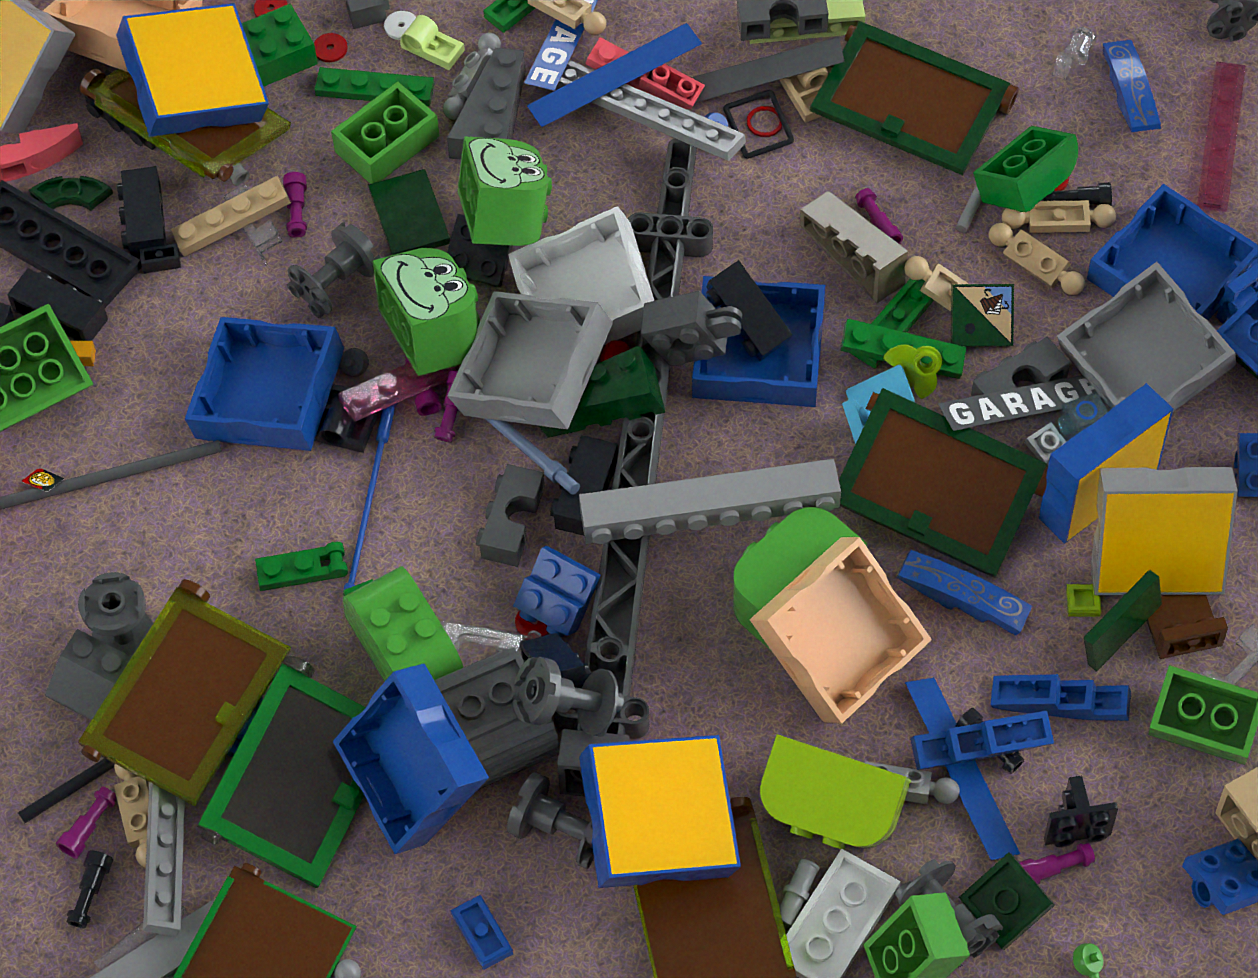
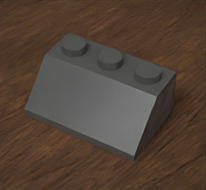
[45,629,138,724]

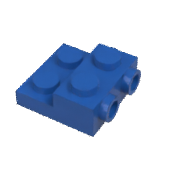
[1217,291,1258,375]
[513,546,601,637]

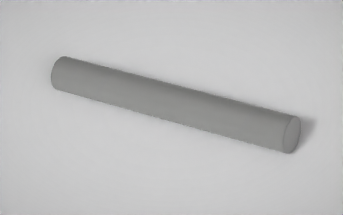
[955,184,982,233]

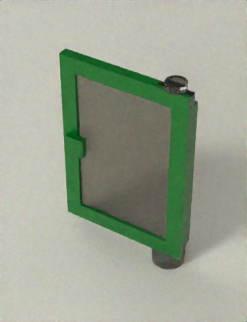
[197,656,366,888]

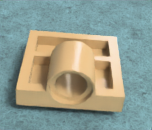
[780,65,834,123]

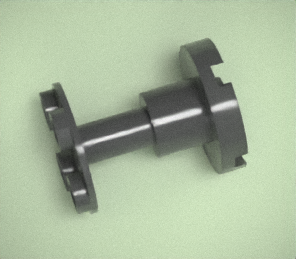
[1206,0,1258,41]
[287,222,381,318]
[78,572,156,660]
[513,657,624,737]
[507,773,594,869]
[895,859,1003,968]

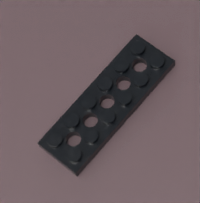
[0,180,142,308]

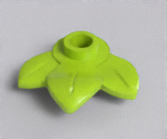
[884,345,942,399]

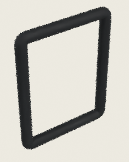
[723,90,794,159]

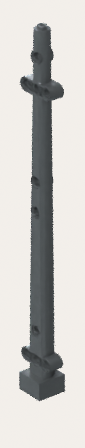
[554,138,713,797]

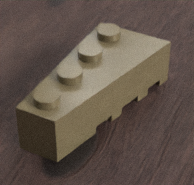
[800,191,908,303]

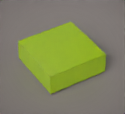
[1066,584,1101,617]

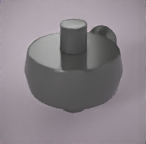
[338,348,369,377]

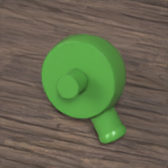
[1073,943,1103,978]

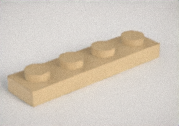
[171,175,291,257]

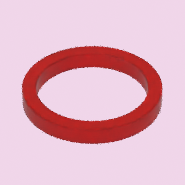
[747,106,783,137]

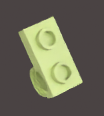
[400,15,465,70]

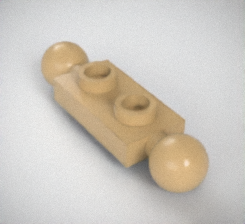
[528,0,606,35]
[1002,200,1116,233]
[989,223,1085,295]
[904,256,968,311]
[114,761,149,868]

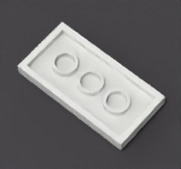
[781,849,901,978]

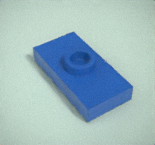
[450,895,513,970]

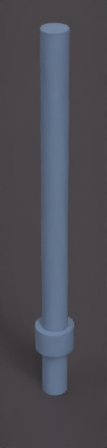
[484,418,580,494]

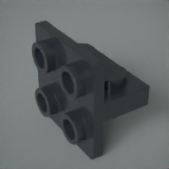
[1044,775,1118,847]

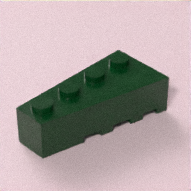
[539,345,666,438]

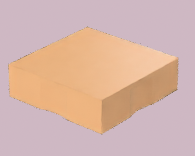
[43,0,202,72]
[750,537,932,724]

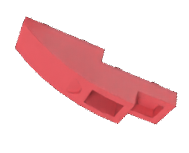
[585,37,705,109]
[0,123,83,182]

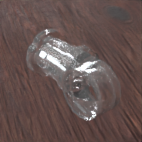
[1052,27,1097,81]

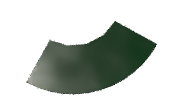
[29,176,113,211]

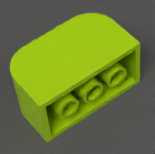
[760,734,911,850]

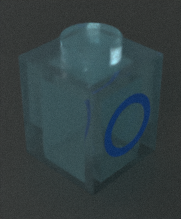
[1058,392,1108,439]

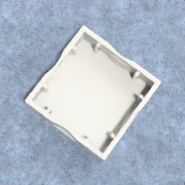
[508,206,654,346]

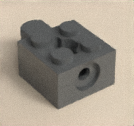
[641,291,742,366]

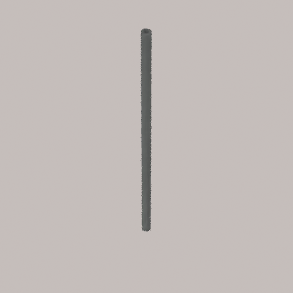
[0,440,222,510]

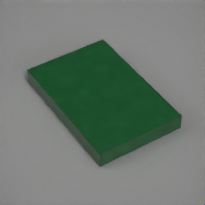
[368,169,450,255]
[1084,570,1162,672]

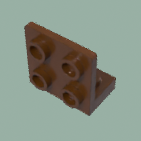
[1147,595,1228,659]

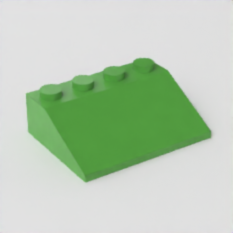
[0,304,93,432]

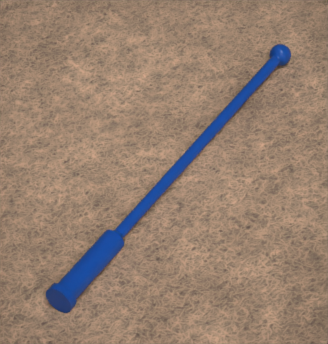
[344,394,399,590]

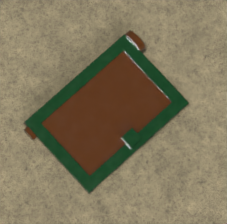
[810,21,1019,176]
[839,388,1048,578]

